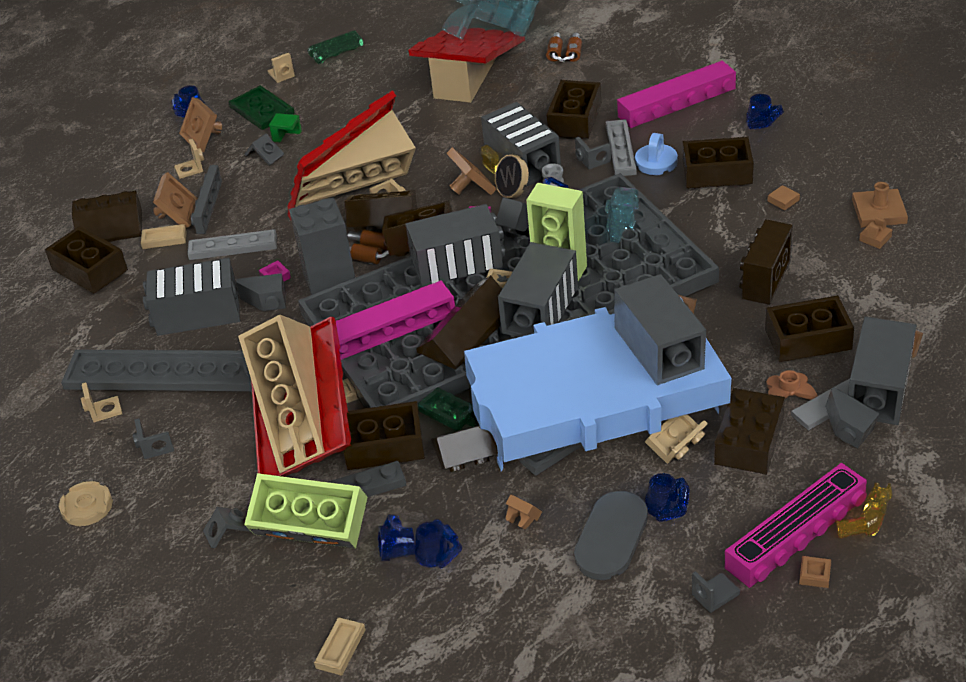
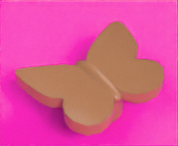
[766,370,818,400]

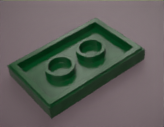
[228,85,295,130]

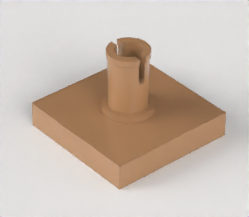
[179,97,222,152]
[447,147,497,195]
[153,172,198,228]
[852,182,908,228]

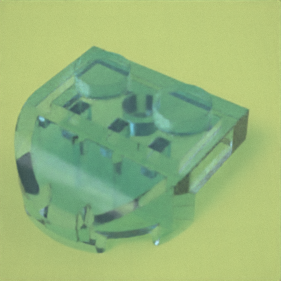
[605,187,639,243]

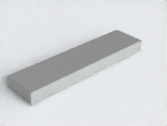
[606,119,637,176]
[188,229,277,260]
[791,378,867,430]

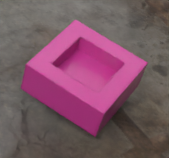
[259,261,291,281]

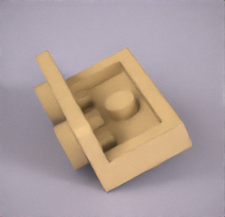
[645,414,708,464]

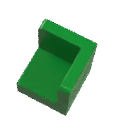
[269,113,302,142]

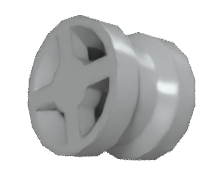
[541,163,564,187]

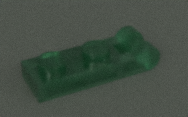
[307,30,363,64]

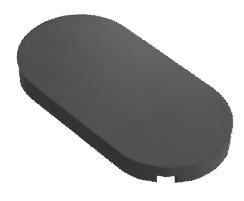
[574,491,648,580]

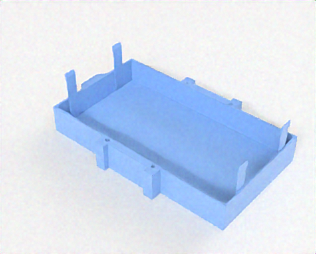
[464,297,731,471]

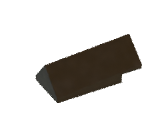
[416,275,502,370]

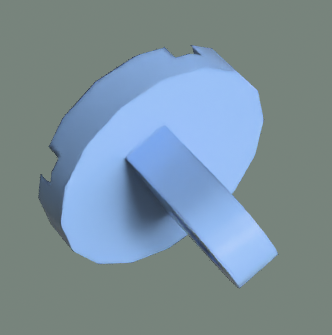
[635,133,678,175]

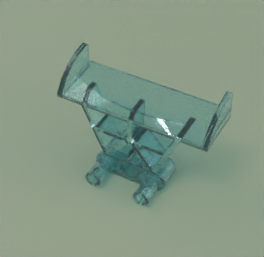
[442,0,539,39]

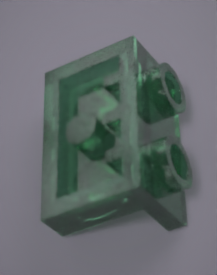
[418,387,478,432]

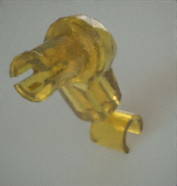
[836,482,892,539]

